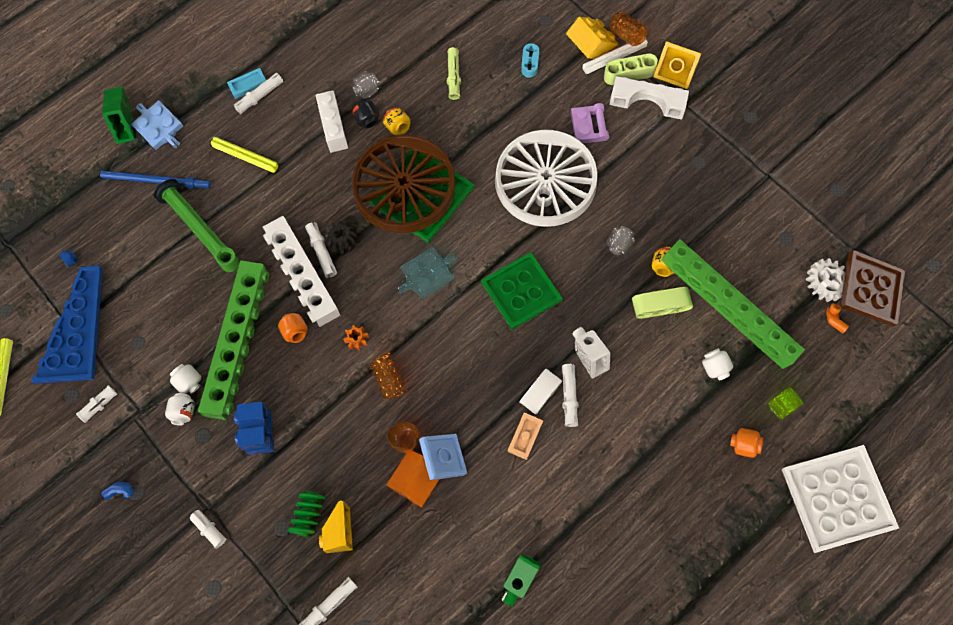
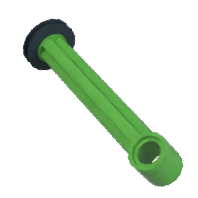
[153,179,239,272]

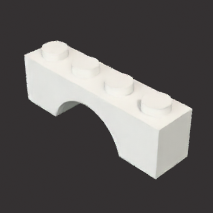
[610,76,689,120]

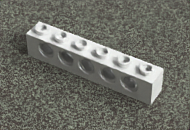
[263,216,341,327]

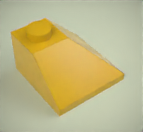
[319,501,353,553]

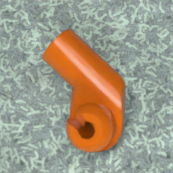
[826,303,849,333]

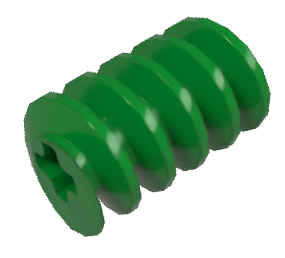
[287,490,326,538]

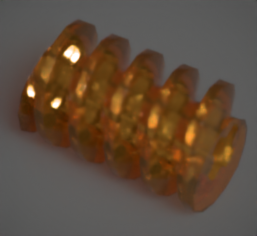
[610,11,648,46]
[370,353,408,399]

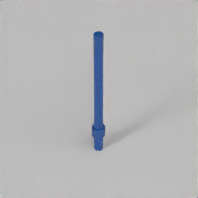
[100,170,211,189]

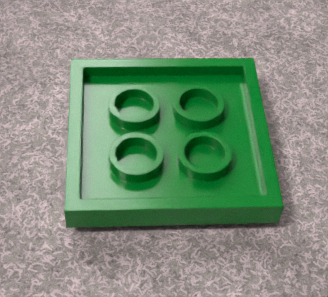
[481,252,563,330]

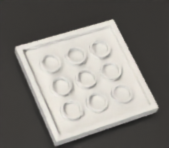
[782,445,899,553]

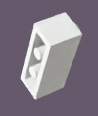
[316,91,348,153]

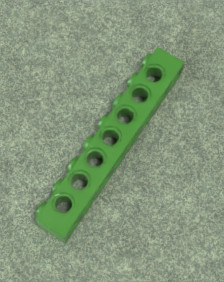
[661,239,805,369]
[198,261,269,420]

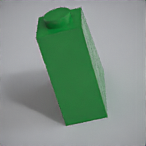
[102,86,135,144]

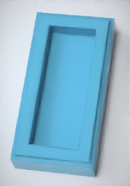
[227,68,266,99]

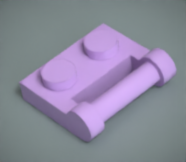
[571,103,609,143]

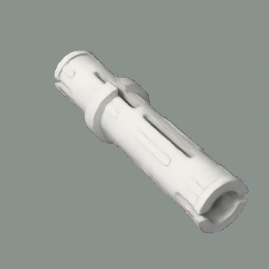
[234,73,283,114]
[305,222,337,278]
[562,364,579,427]
[298,577,358,625]

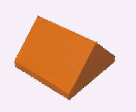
[386,450,440,508]

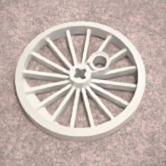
[495,130,597,227]

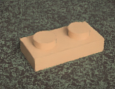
[508,413,543,460]

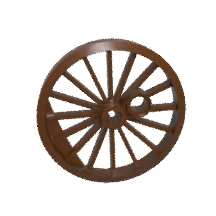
[352,135,456,233]

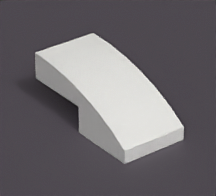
[520,369,562,415]

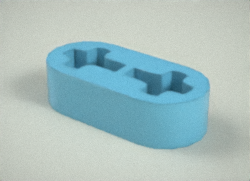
[521,43,539,77]

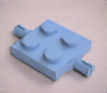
[131,100,183,150]

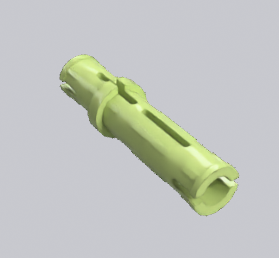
[447,47,461,100]

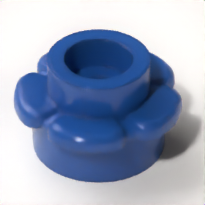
[59,249,77,267]

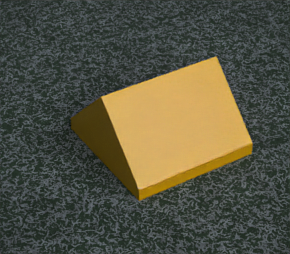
[653,41,701,89]

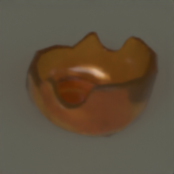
[387,422,421,453]

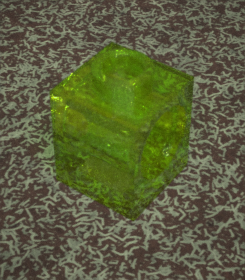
[768,386,804,420]

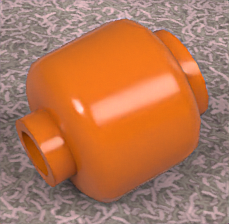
[278,313,308,343]
[731,428,764,458]

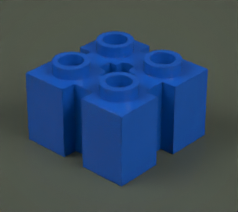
[234,401,274,455]

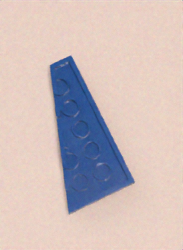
[31,266,103,384]

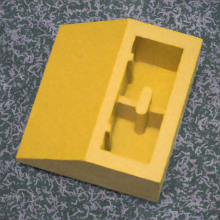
[566,16,619,59]

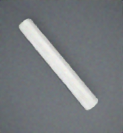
[582,37,648,74]

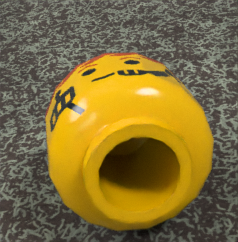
[383,107,411,135]
[652,247,674,277]

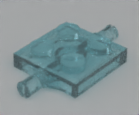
[397,247,457,300]

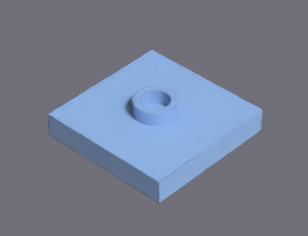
[419,434,467,480]

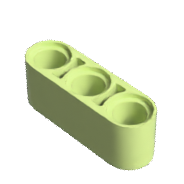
[604,54,658,85]
[632,287,693,319]

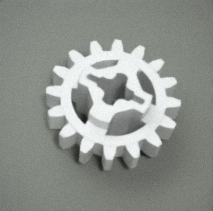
[806,258,845,302]

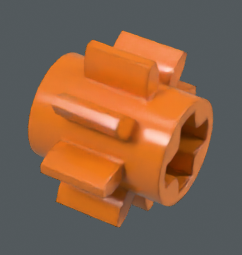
[343,325,369,351]

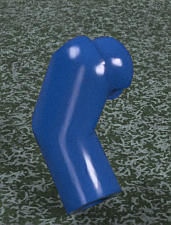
[101,481,134,500]

